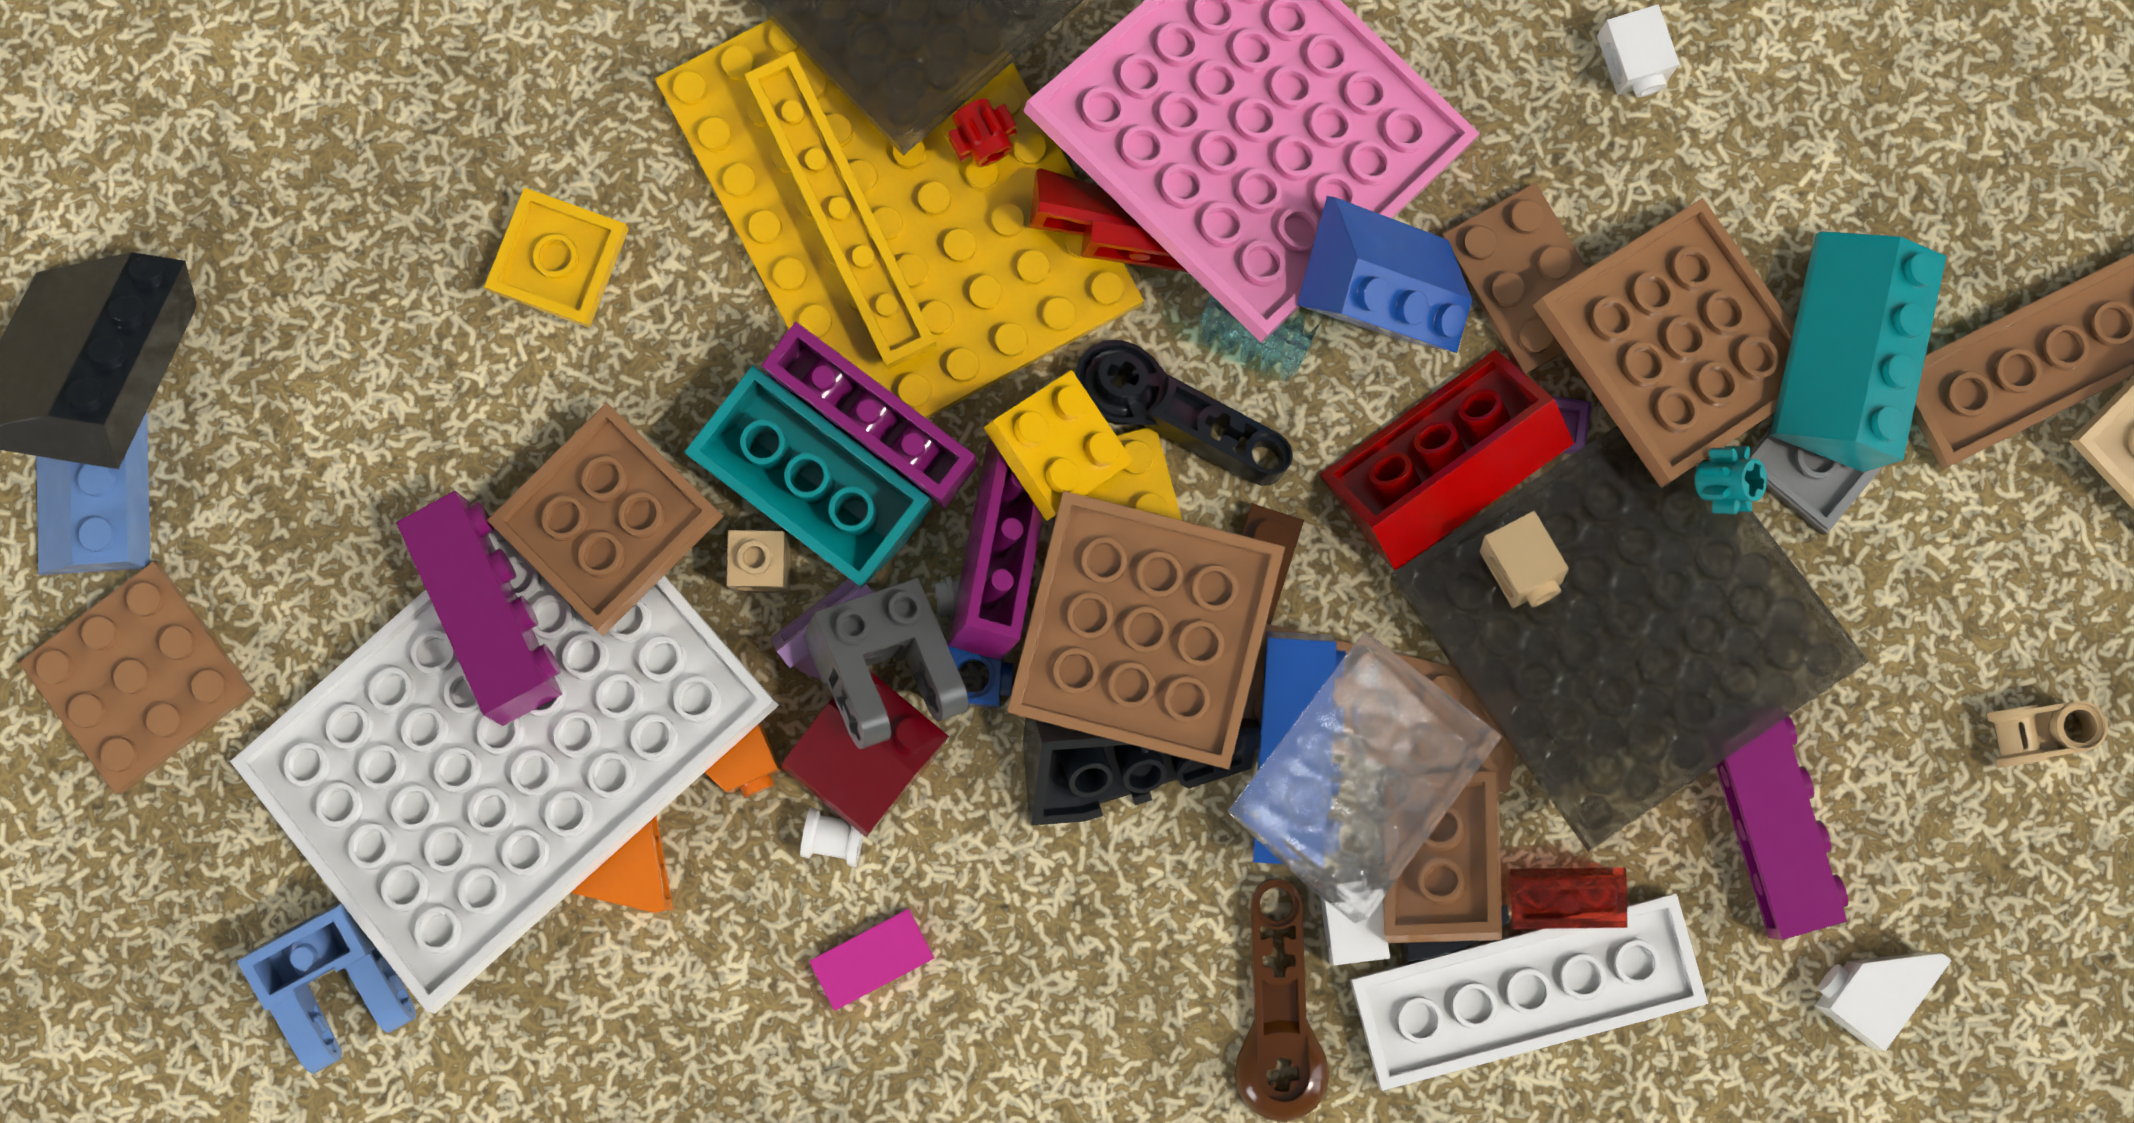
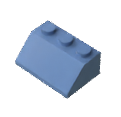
[36,412,150,575]

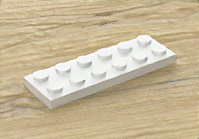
[1350,893,1708,1091]

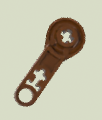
[1234,879,1330,1123]

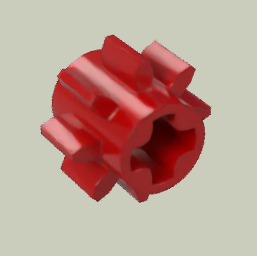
[948,98,1018,168]

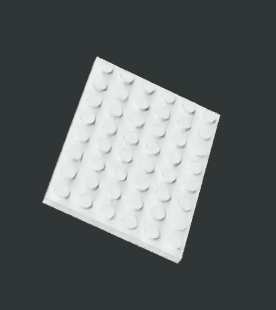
[230,529,779,1014]

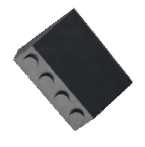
[0,252,197,469]

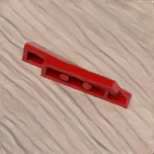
[1029,168,1189,273]

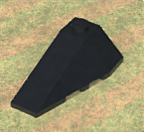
[1023,717,1260,826]

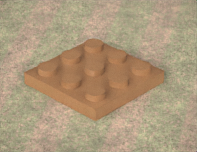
[487,402,723,636]
[18,561,256,794]

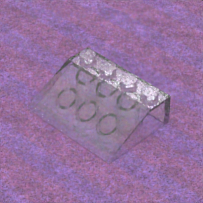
[1227,631,1502,923]

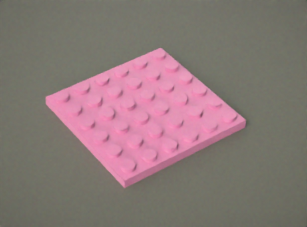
[1023,0,1480,343]

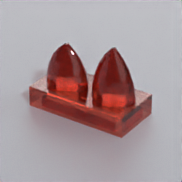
[1510,861,1628,929]

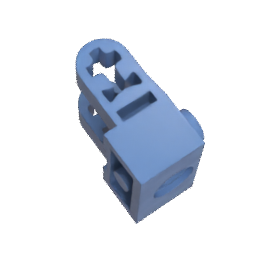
[237,902,416,1074]

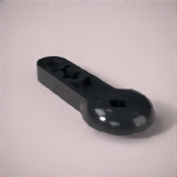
[1075,340,1293,486]

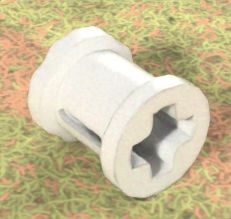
[800,808,864,867]

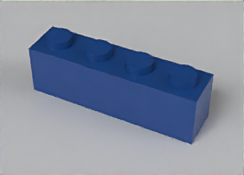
[1252,631,1346,867]

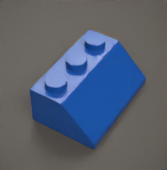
[1296,196,1472,353]

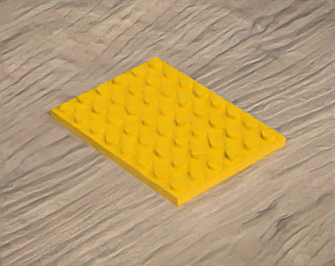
[655,0,1144,419]

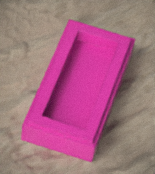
[809,908,935,1011]

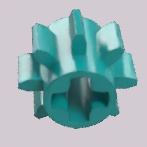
[1695,446,1767,514]

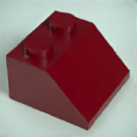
[781,669,949,838]

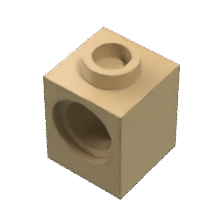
[1480,511,1569,609]
[727,530,791,593]

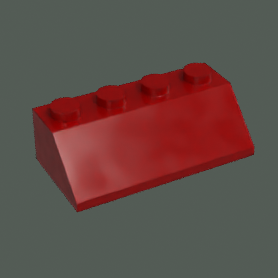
[1319,349,1574,571]

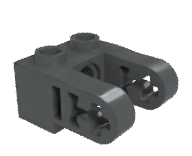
[803,578,968,749]

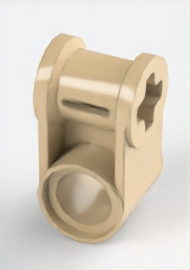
[1986,701,2108,768]

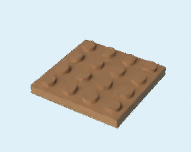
[1533,198,1794,488]
[1007,491,1285,769]

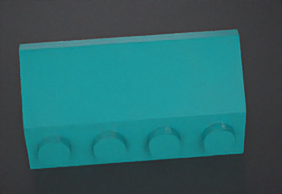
[1770,231,1947,472]
[684,365,933,588]

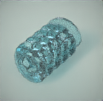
[1199,295,1321,383]

